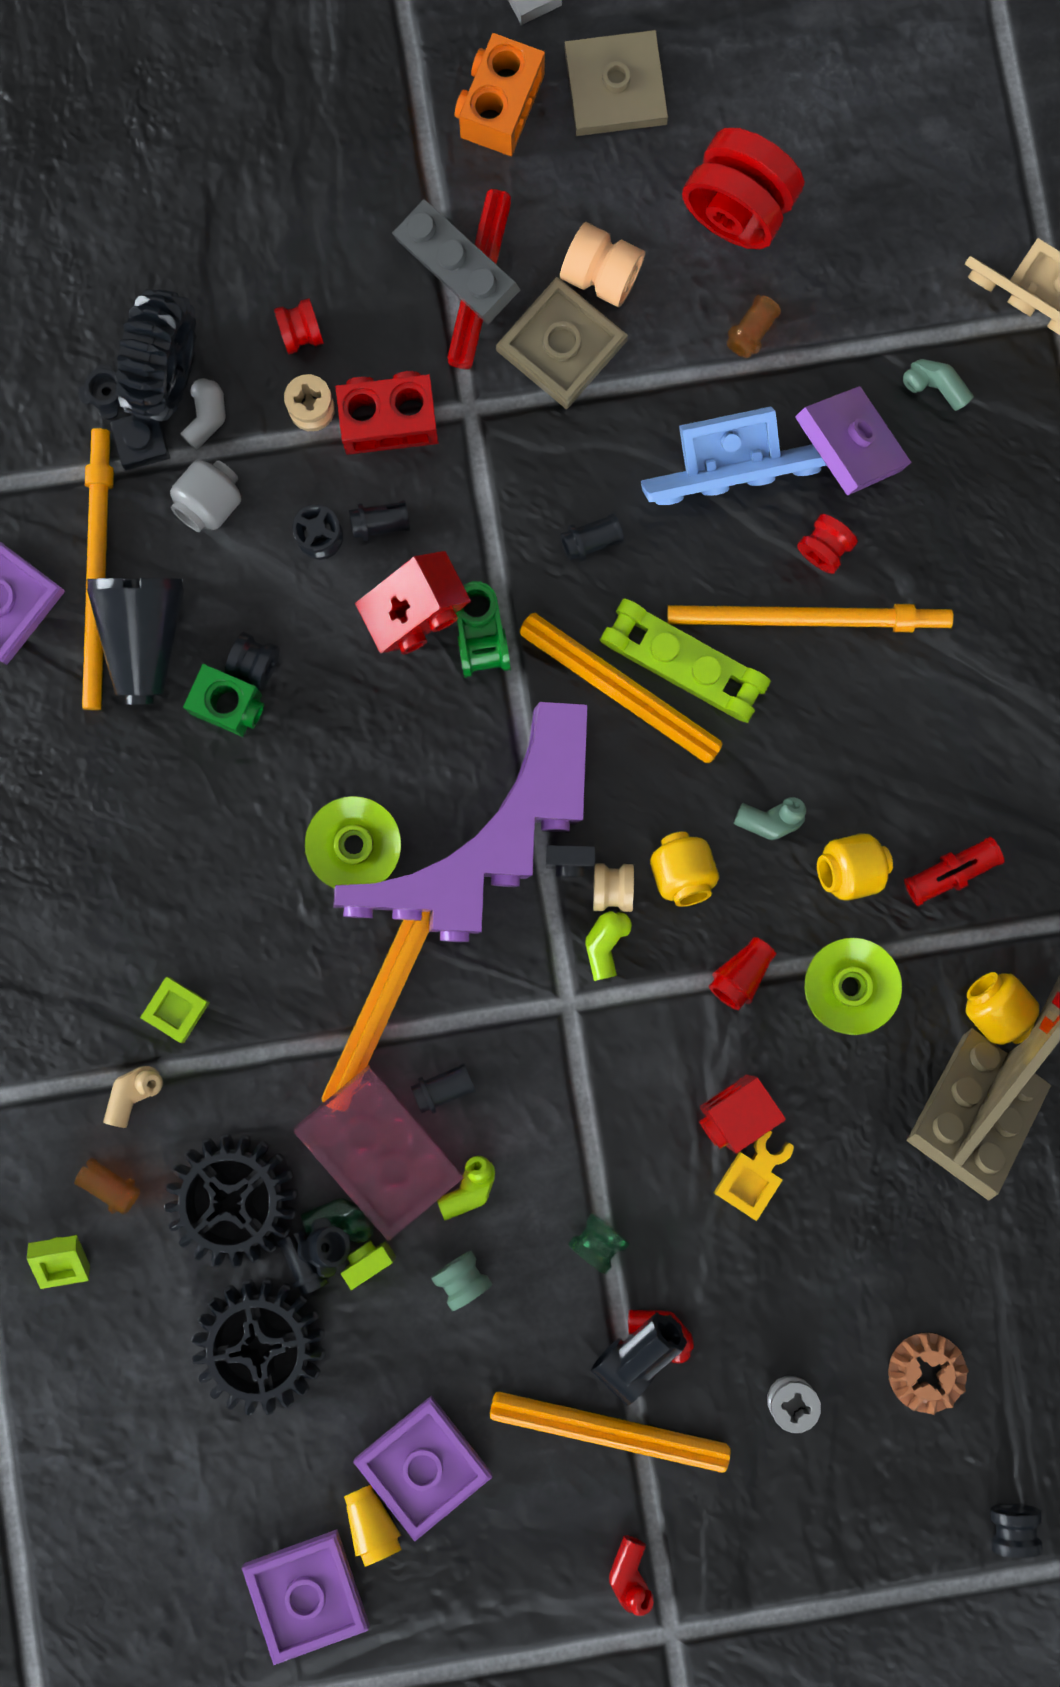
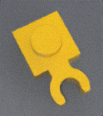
[714,1131,794,1221]

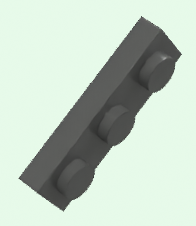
[392,199,521,324]

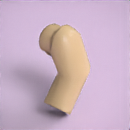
[103,1066,163,1128]

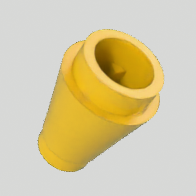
[344,1485,402,1566]

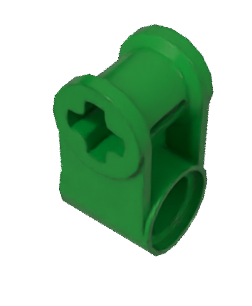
[456,581,511,678]

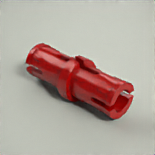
[904,836,1005,906]

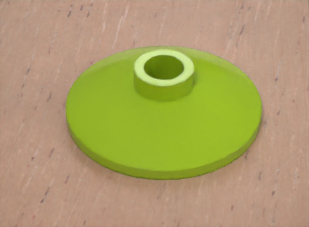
[305,796,401,888]
[804,938,902,1035]

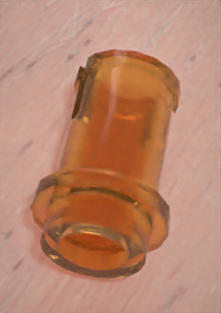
[727,295,781,358]
[74,1158,141,1215]

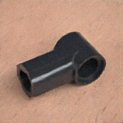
[591,1312,687,1406]

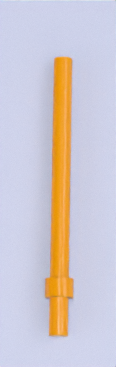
[82,428,114,710]
[667,604,953,633]

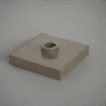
[564,30,668,136]
[496,277,628,409]

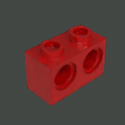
[335,371,439,455]
[698,1074,786,1154]

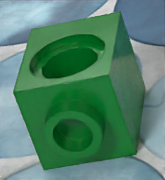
[183,664,264,737]

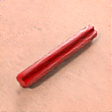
[447,189,511,370]

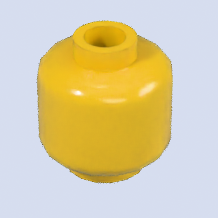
[650,832,719,907]
[817,834,893,901]
[966,972,1039,1045]

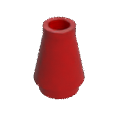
[709,937,776,1010]

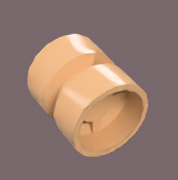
[560,222,646,307]

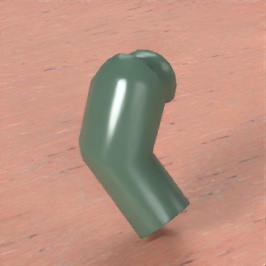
[903,359,974,411]
[733,797,807,840]

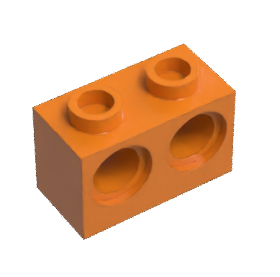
[454,33,545,157]

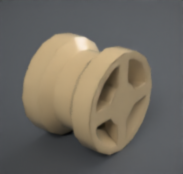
[284,374,335,431]
[593,863,634,912]

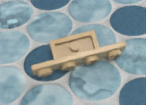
[965,238,1060,335]

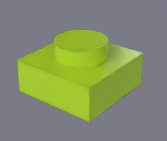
[140,976,210,1043]
[27,1235,90,1289]
[341,1240,396,1290]

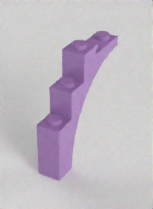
[333,702,587,942]

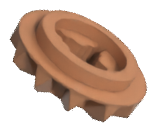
[888,1333,969,1415]

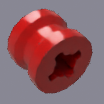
[274,298,324,355]
[797,514,858,574]

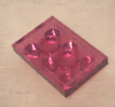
[294,1065,463,1241]

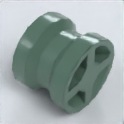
[431,1250,493,1311]

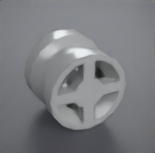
[767,1376,821,1433]

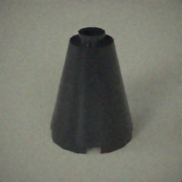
[87,578,184,704]

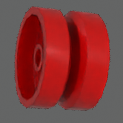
[682,128,805,250]

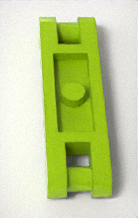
[599,599,771,723]

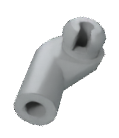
[180,378,226,451]

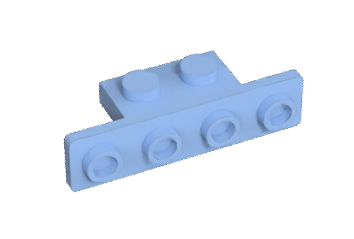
[641,406,827,505]

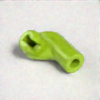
[585,911,632,981]
[436,1156,495,1221]

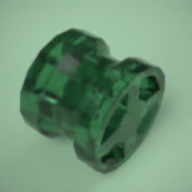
[568,1213,630,1275]

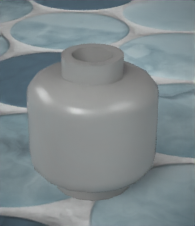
[170,460,241,532]

